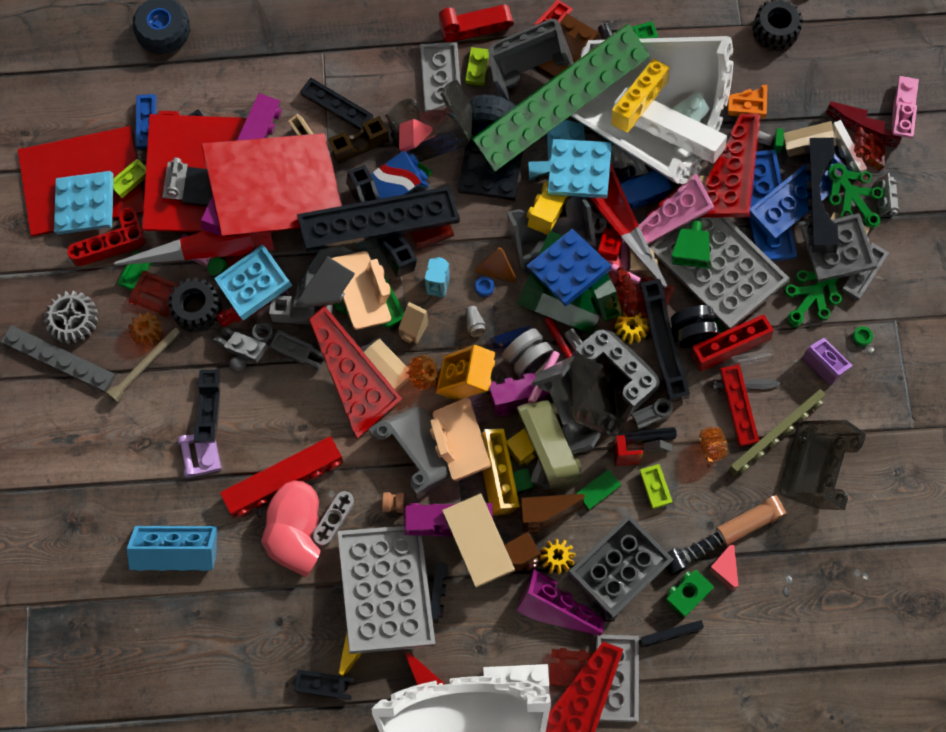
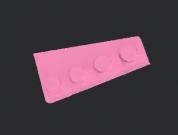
[639,173,715,245]

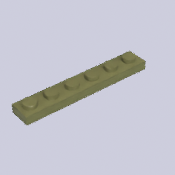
[728,389,826,476]

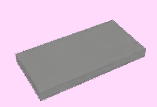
[420,42,463,114]
[596,635,639,723]

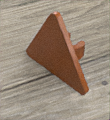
[474,247,517,282]

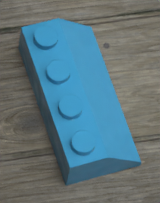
[127,526,218,571]

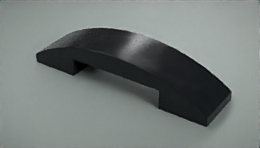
[194,369,220,443]

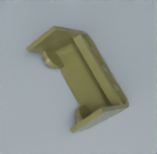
[517,400,582,494]

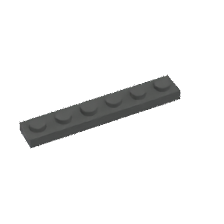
[1,325,116,393]

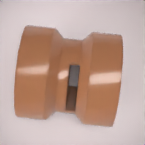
[383,492,405,513]

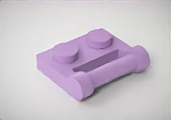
[177,434,222,478]

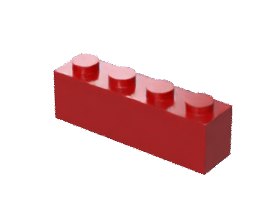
[691,314,774,372]

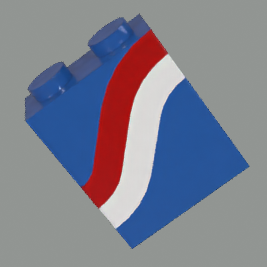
[371,151,429,199]

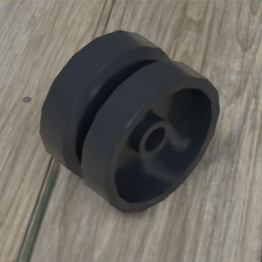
[670,305,720,348]

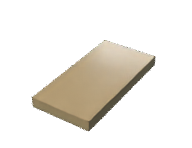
[443,494,515,588]

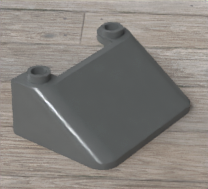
[369,406,452,501]

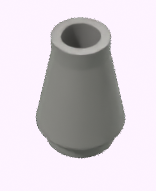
[465,306,486,337]

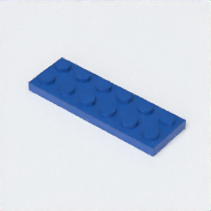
[748,150,797,262]
[749,154,850,241]

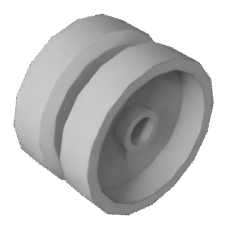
[502,328,554,378]

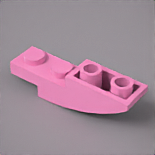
[892,76,919,139]

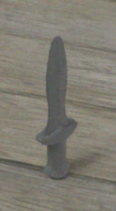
[711,379,780,391]

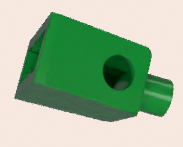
[672,221,710,269]

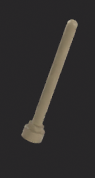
[106,328,180,403]

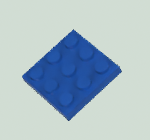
[527,229,612,306]

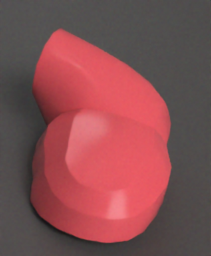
[261,480,320,578]

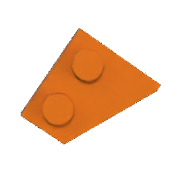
[727,85,767,119]

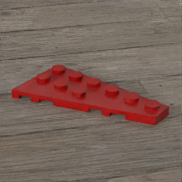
[699,114,761,218]
[308,306,402,438]
[546,642,623,732]

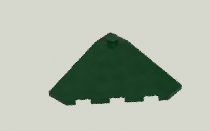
[517,231,600,334]

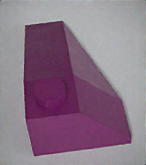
[516,569,604,636]

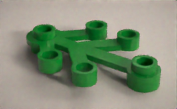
[828,163,883,229]
[784,270,842,328]

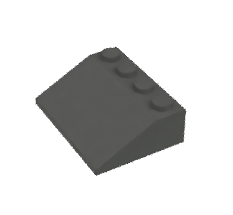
[568,514,674,618]

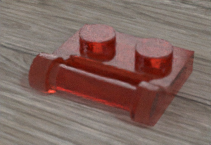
[129,270,179,317]

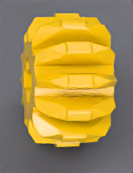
[614,310,649,345]
[540,539,576,575]

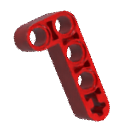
[439,5,514,42]
[67,208,146,266]

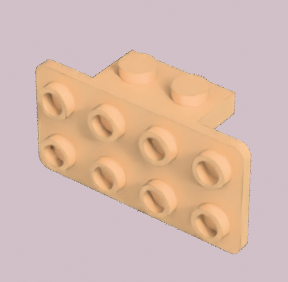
[332,251,391,330]
[430,398,491,481]

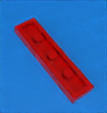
[719,364,759,447]

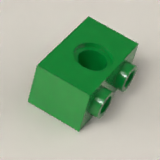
[665,569,714,620]

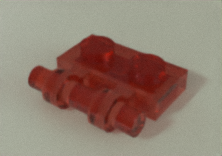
[854,127,885,171]
[615,267,638,318]
[549,647,594,687]

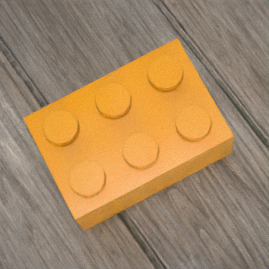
[436,345,495,401]

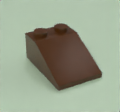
[536,14,598,78]
[520,494,585,534]
[504,532,541,572]

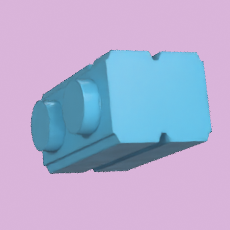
[425,257,450,297]

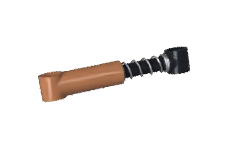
[666,495,787,576]

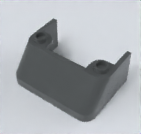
[488,19,574,101]
[294,245,355,308]
[532,356,604,455]

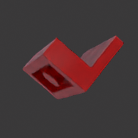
[613,435,643,466]

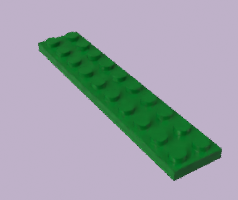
[472,24,650,171]

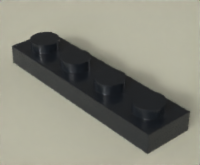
[300,77,374,130]

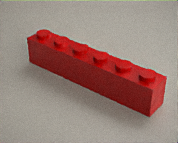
[220,436,344,518]

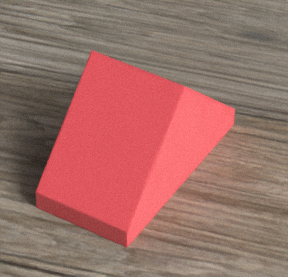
[399,119,434,152]
[709,545,738,590]

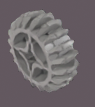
[43,291,98,344]

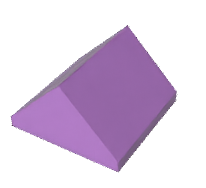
[802,338,853,386]

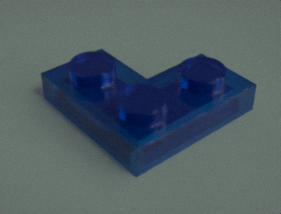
[490,326,531,348]

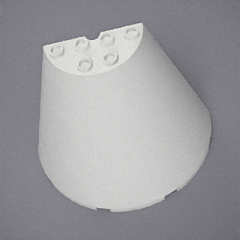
[570,36,733,184]
[372,676,551,732]

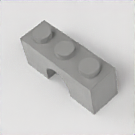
[269,295,334,325]

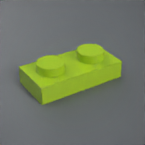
[466,47,489,86]
[113,159,146,198]
[639,464,672,510]

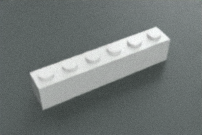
[614,87,727,164]

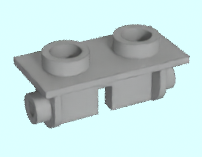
[162,158,188,200]
[876,173,899,216]

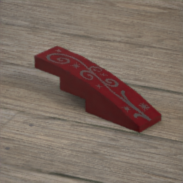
[826,101,902,148]

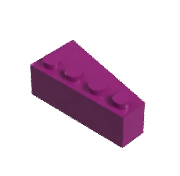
[488,370,552,417]
[403,503,493,537]

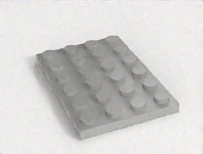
[649,217,790,330]
[337,526,435,654]

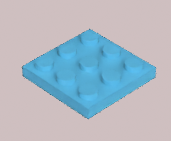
[548,139,612,198]
[54,171,113,235]
[214,244,292,320]

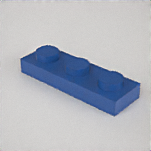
[136,94,157,150]

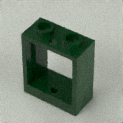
[589,273,623,322]

